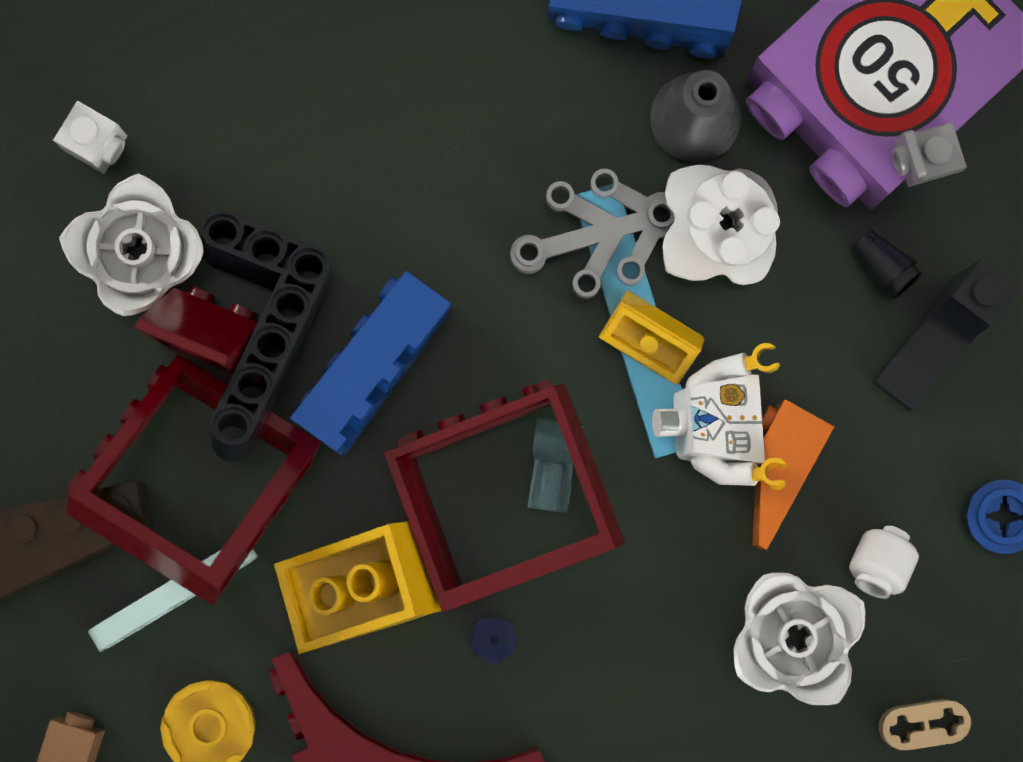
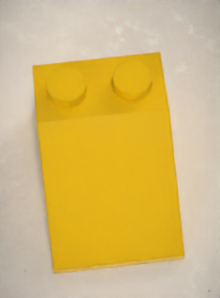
[274,521,442,654]

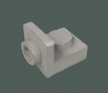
[891,122,967,187]

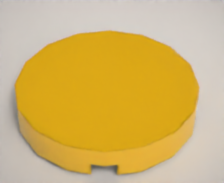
[160,680,256,762]

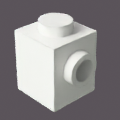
[53,101,127,174]

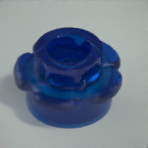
[471,618,517,664]

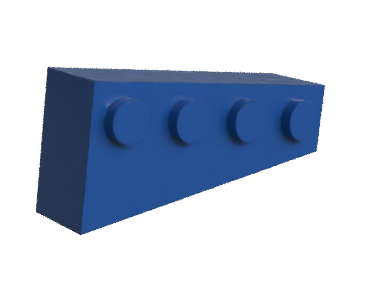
[548,0,741,59]
[290,271,452,457]

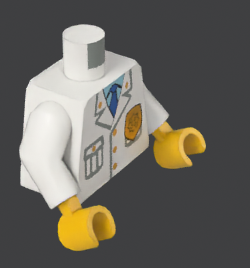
[652,343,788,490]

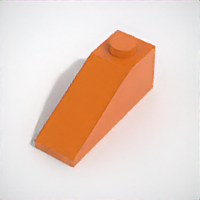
[752,399,834,550]

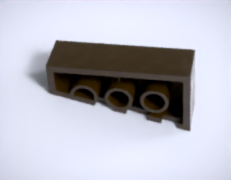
[0,481,155,603]

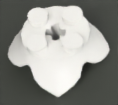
[662,165,780,285]
[59,173,204,316]
[734,573,865,705]

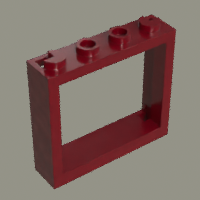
[65,354,321,605]
[384,379,625,613]

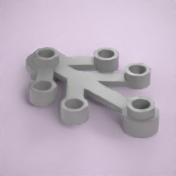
[510,168,675,299]

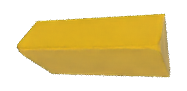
[598,291,705,385]

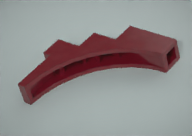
[269,650,545,762]

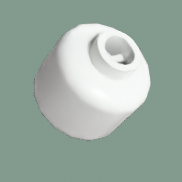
[849,526,919,599]

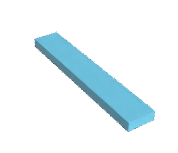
[577,184,682,459]

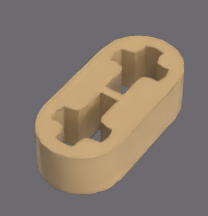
[878,699,971,750]

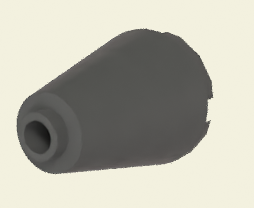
[650,70,741,164]

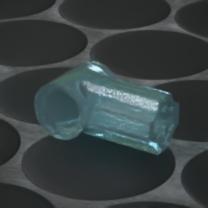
[527,417,583,513]

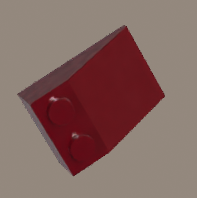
[134,286,258,375]

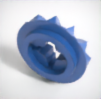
[965,480,1023,554]

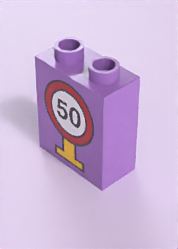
[746,0,1023,211]

